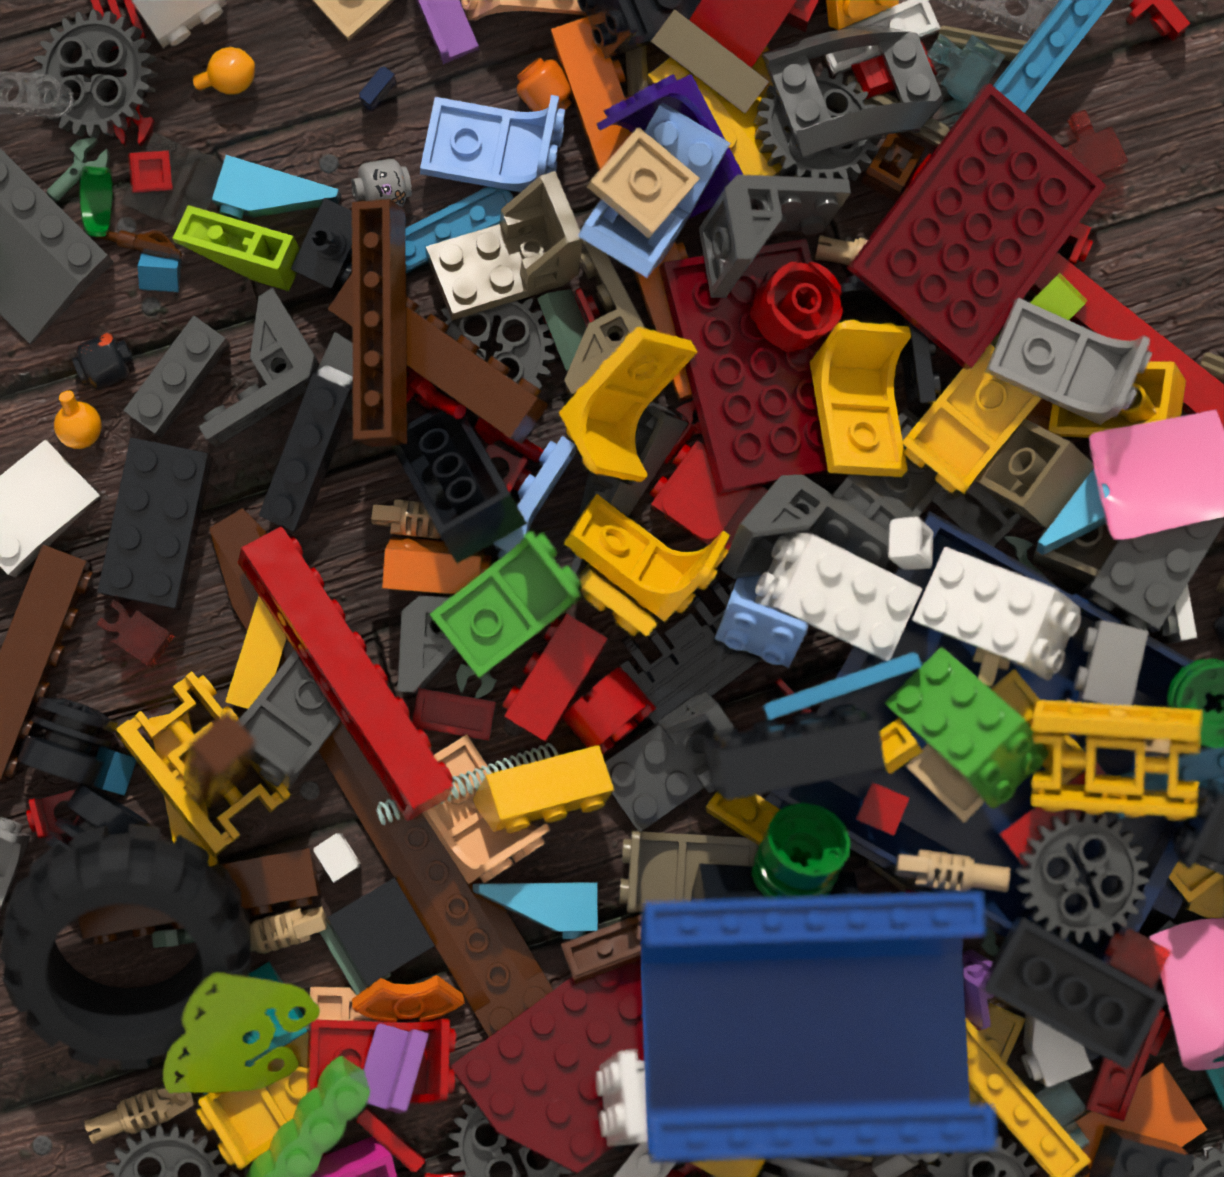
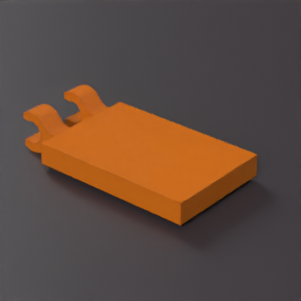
[1063,1062,1207,1177]

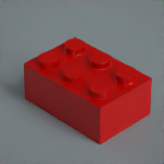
[502,614,608,743]

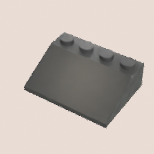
[0,148,114,344]

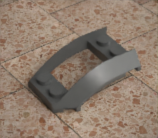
[762,26,943,160]

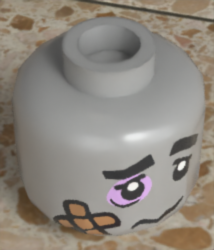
[351,159,412,207]

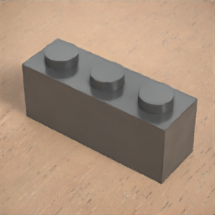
[123,315,231,439]

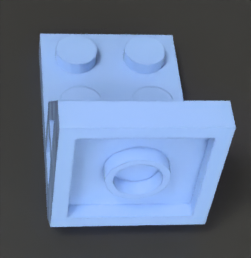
[578,102,731,277]

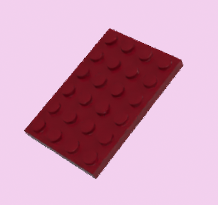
[847,83,1106,370]
[658,239,832,494]

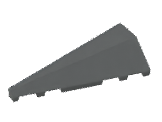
[571,401,688,590]

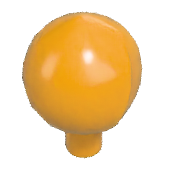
[193,47,255,95]
[54,391,102,449]

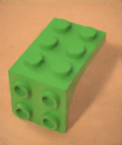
[430,531,582,678]
[885,646,1048,809]

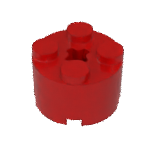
[750,261,843,353]
[562,667,657,756]

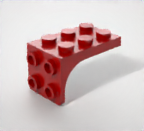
[306,1019,456,1105]

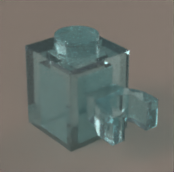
[926,34,1005,103]
[1034,1080,1090,1150]

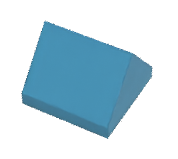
[138,253,182,292]
[96,747,137,796]

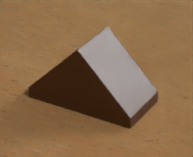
[861,133,925,201]

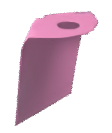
[1090,410,1224,539]
[1150,918,1224,1071]

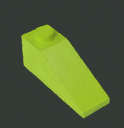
[172,205,300,291]

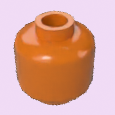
[517,57,572,112]

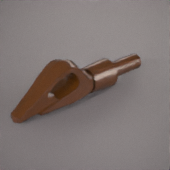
[95,230,182,259]

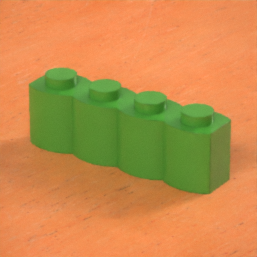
[246,1056,370,1177]

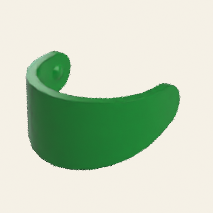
[79,166,113,237]

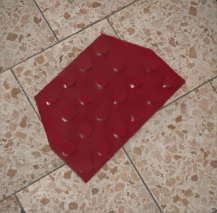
[449,959,644,1174]

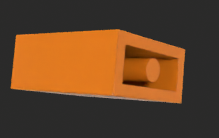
[382,537,492,594]

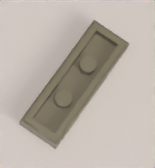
[650,9,769,114]

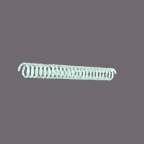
[376,743,559,826]

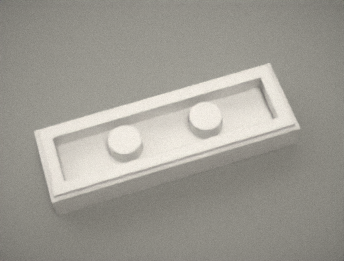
[823,0,940,77]

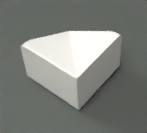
[889,517,933,570]
[314,833,361,882]

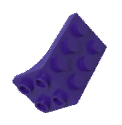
[596,74,743,219]

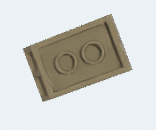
[426,171,583,320]
[564,240,645,399]

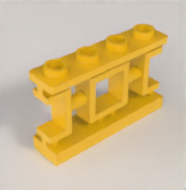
[116,671,291,857]
[1031,700,1202,820]

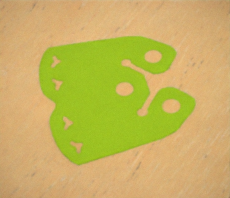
[163,973,320,1093]

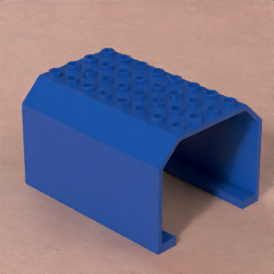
[641,892,996,1163]

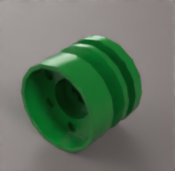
[1167,658,1224,748]
[752,803,850,899]

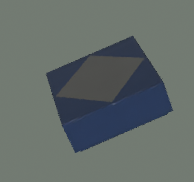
[359,66,397,112]

